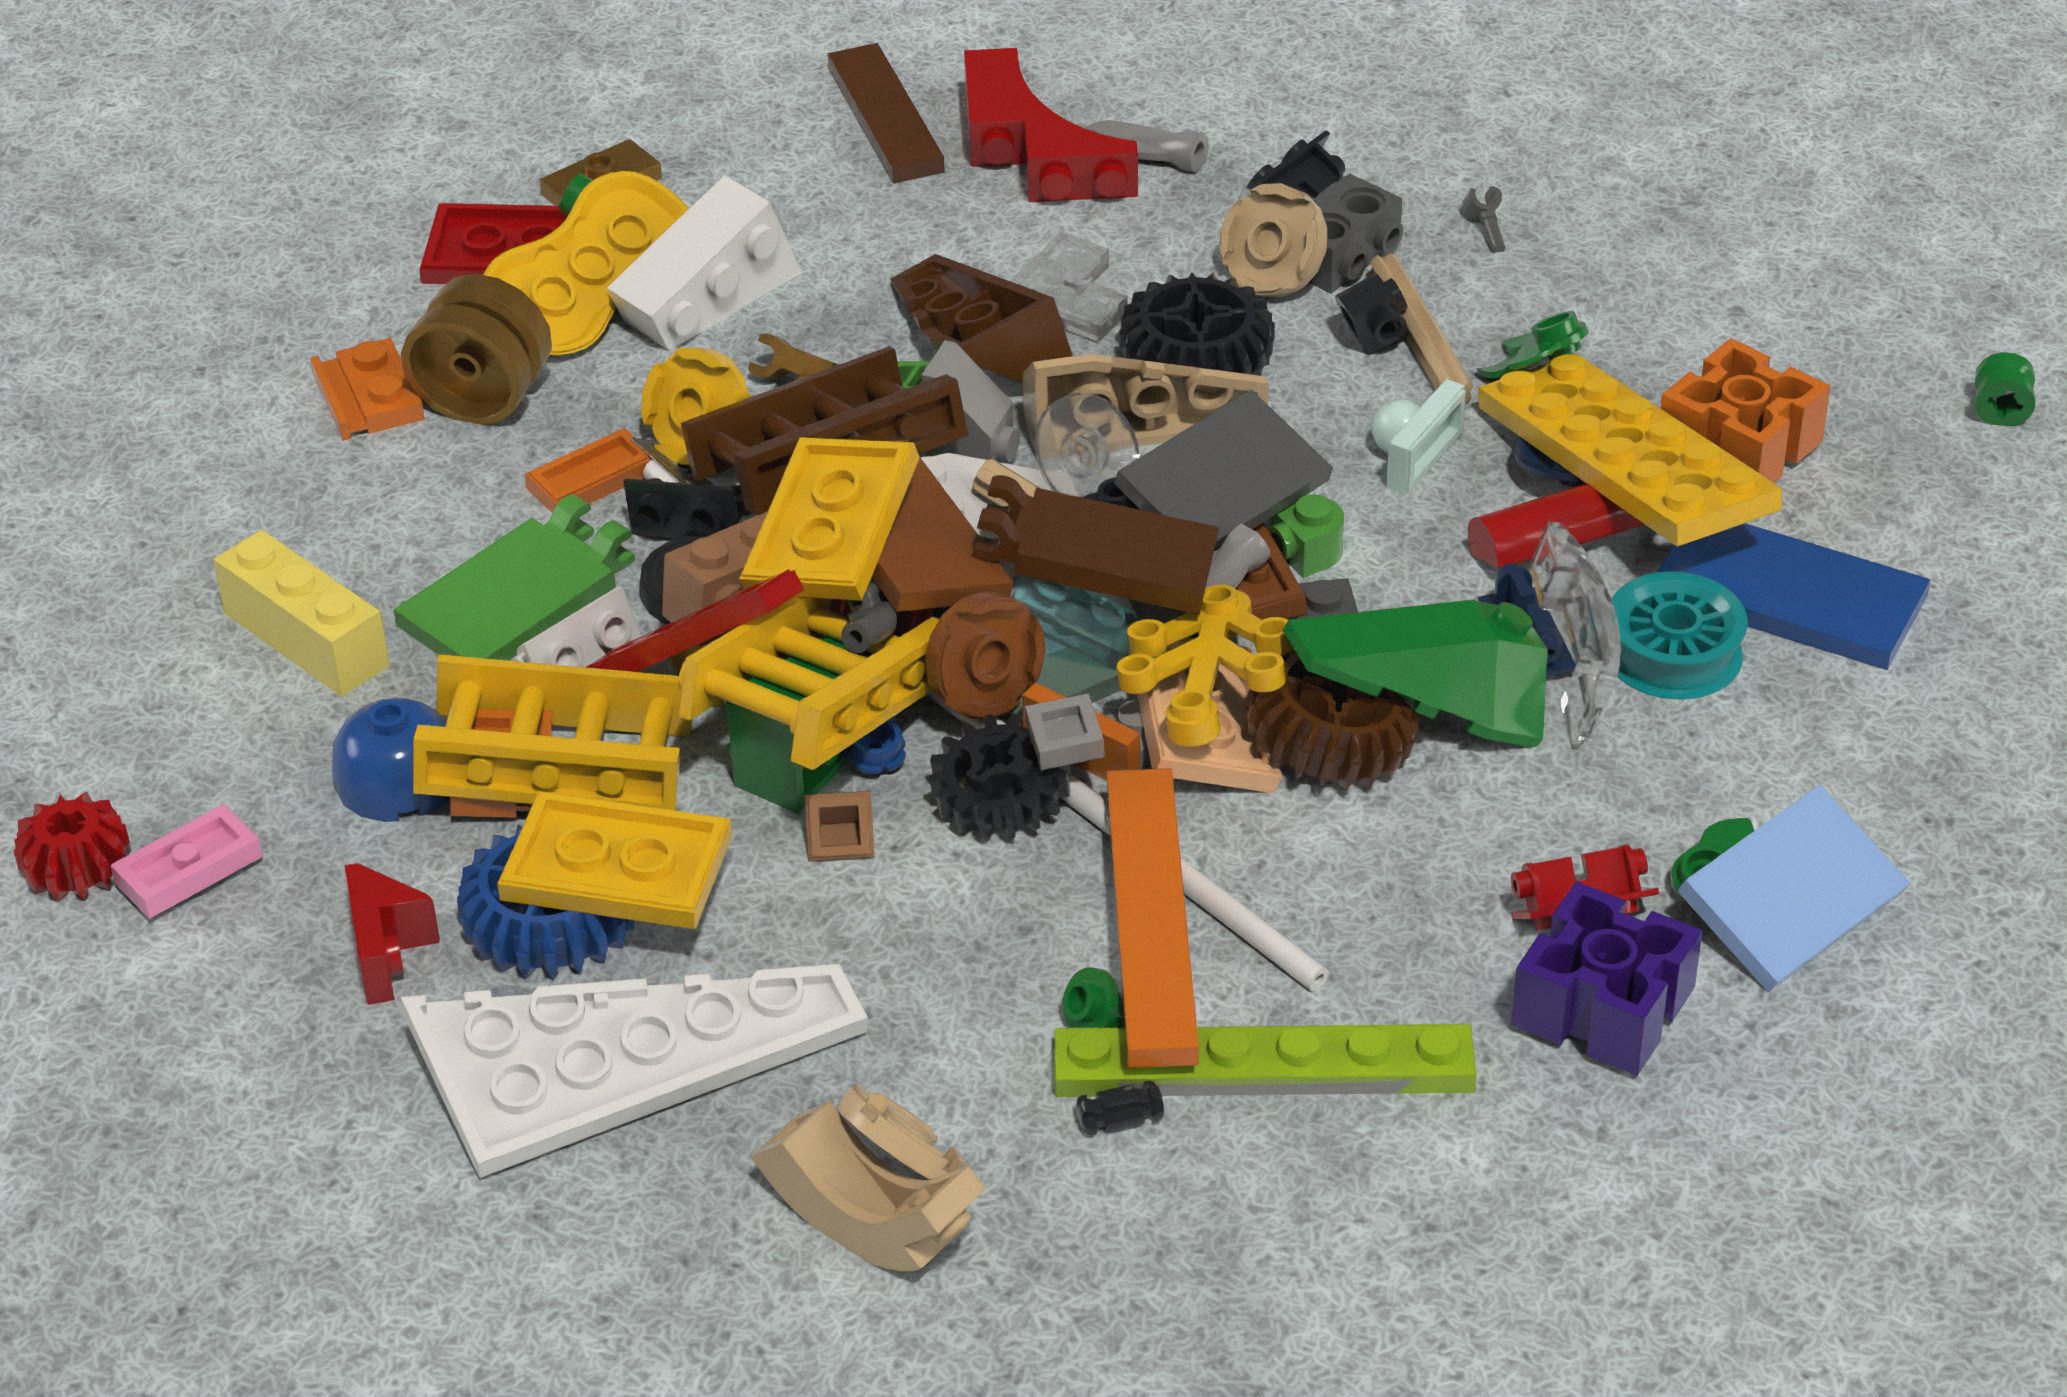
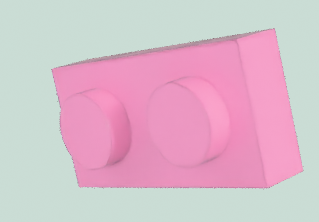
[110,804,263,919]

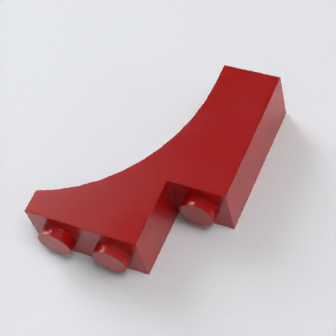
[964,48,1138,202]

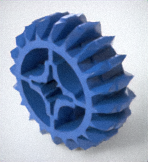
[457,824,635,979]

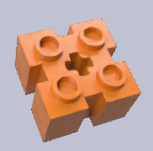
[1661,338,1831,483]

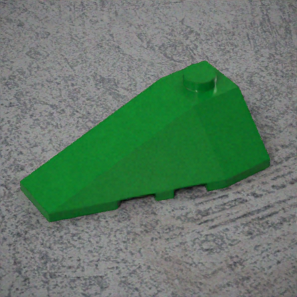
[1282,600,1548,747]

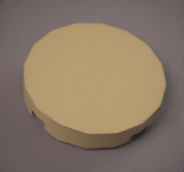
[1219,183,1327,297]
[836,1083,967,1179]

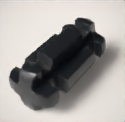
[1076,1080,1164,1136]

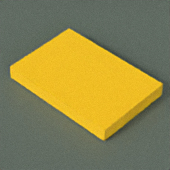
[739,437,920,601]
[497,791,732,930]

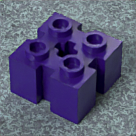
[1511,881,1703,1076]

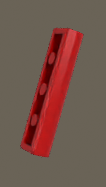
[1468,484,1645,569]

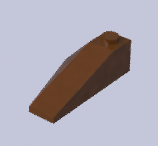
[890,254,1073,383]

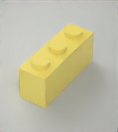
[213,529,390,697]

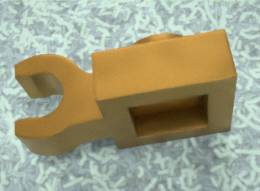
[748,333,839,380]

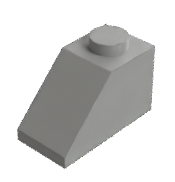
[922,340,1020,463]

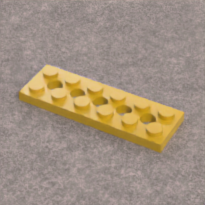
[1478,354,1782,547]

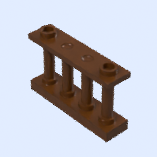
[681,346,968,516]

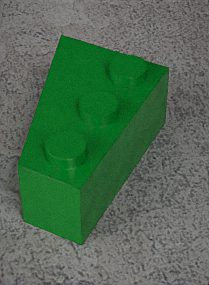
[726,636,872,814]

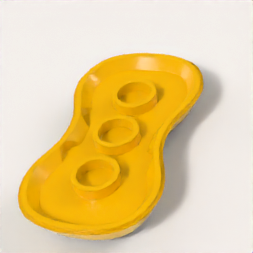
[483,171,689,356]

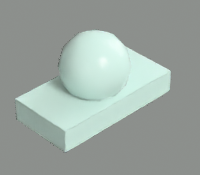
[1371,379,1466,494]

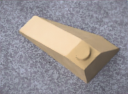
[1022,354,1269,461]

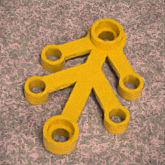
[1117,584,1293,747]

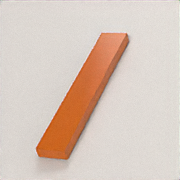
[1107,768,1199,1068]

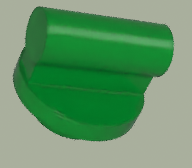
[1063,967,1125,1029]

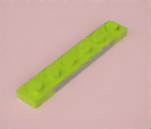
[1055,1024,1477,1097]

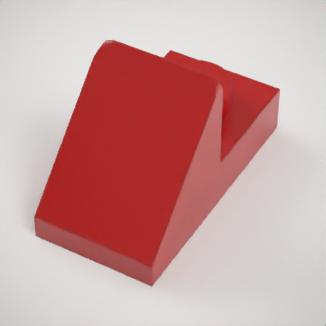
[344,863,440,1005]

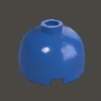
[332,698,450,822]

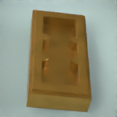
[539,139,662,206]

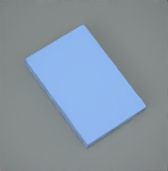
[1678,784,1911,993]

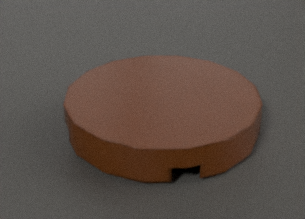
[925,591,1046,720]

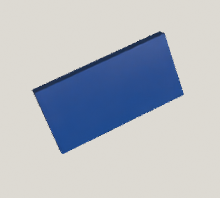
[1657,523,1931,670]

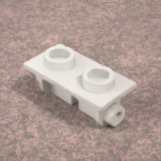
[511,586,641,667]

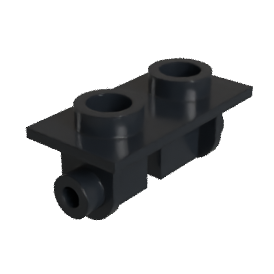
[1247,130,1345,199]
[623,478,752,539]

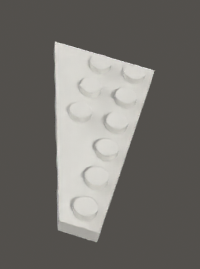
[401,964,868,1178]

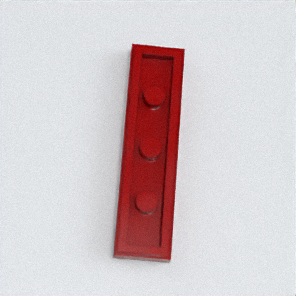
[586,569,805,672]

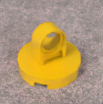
[641,347,753,465]

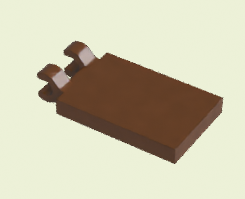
[972,475,1219,615]

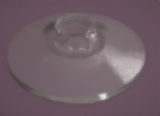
[1034,392,1140,497]

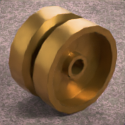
[401,274,552,425]

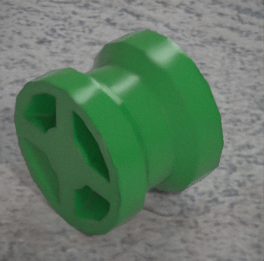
[1975,352,2036,426]

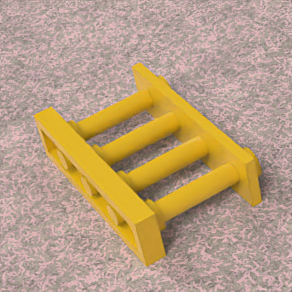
[678,597,940,770]
[413,654,693,811]

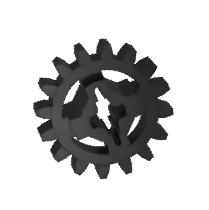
[929,713,1072,839]

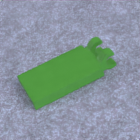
[393,494,635,661]

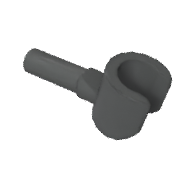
[1462,186,1505,253]

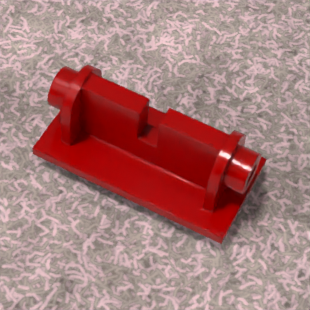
[1511,844,1660,930]

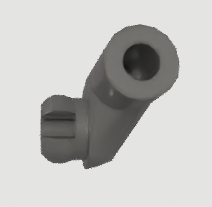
[841,581,897,653]

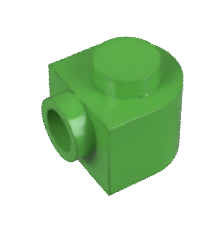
[1268,494,1344,578]

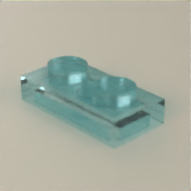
[1010,574,1136,670]

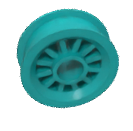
[1604,572,1748,700]

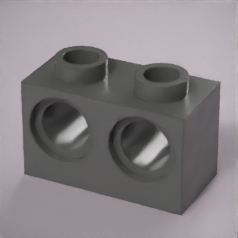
[1308,173,1403,294]

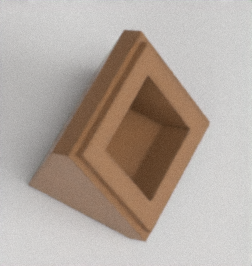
[805,791,874,861]

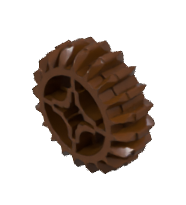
[1245,648,1420,790]

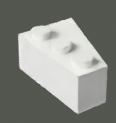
[607,175,802,351]

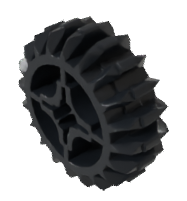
[1119,272,1275,376]

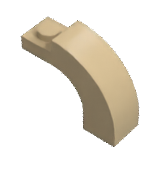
[750,1101,986,1271]

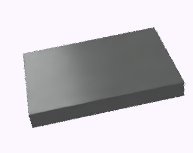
[1115,389,1333,552]

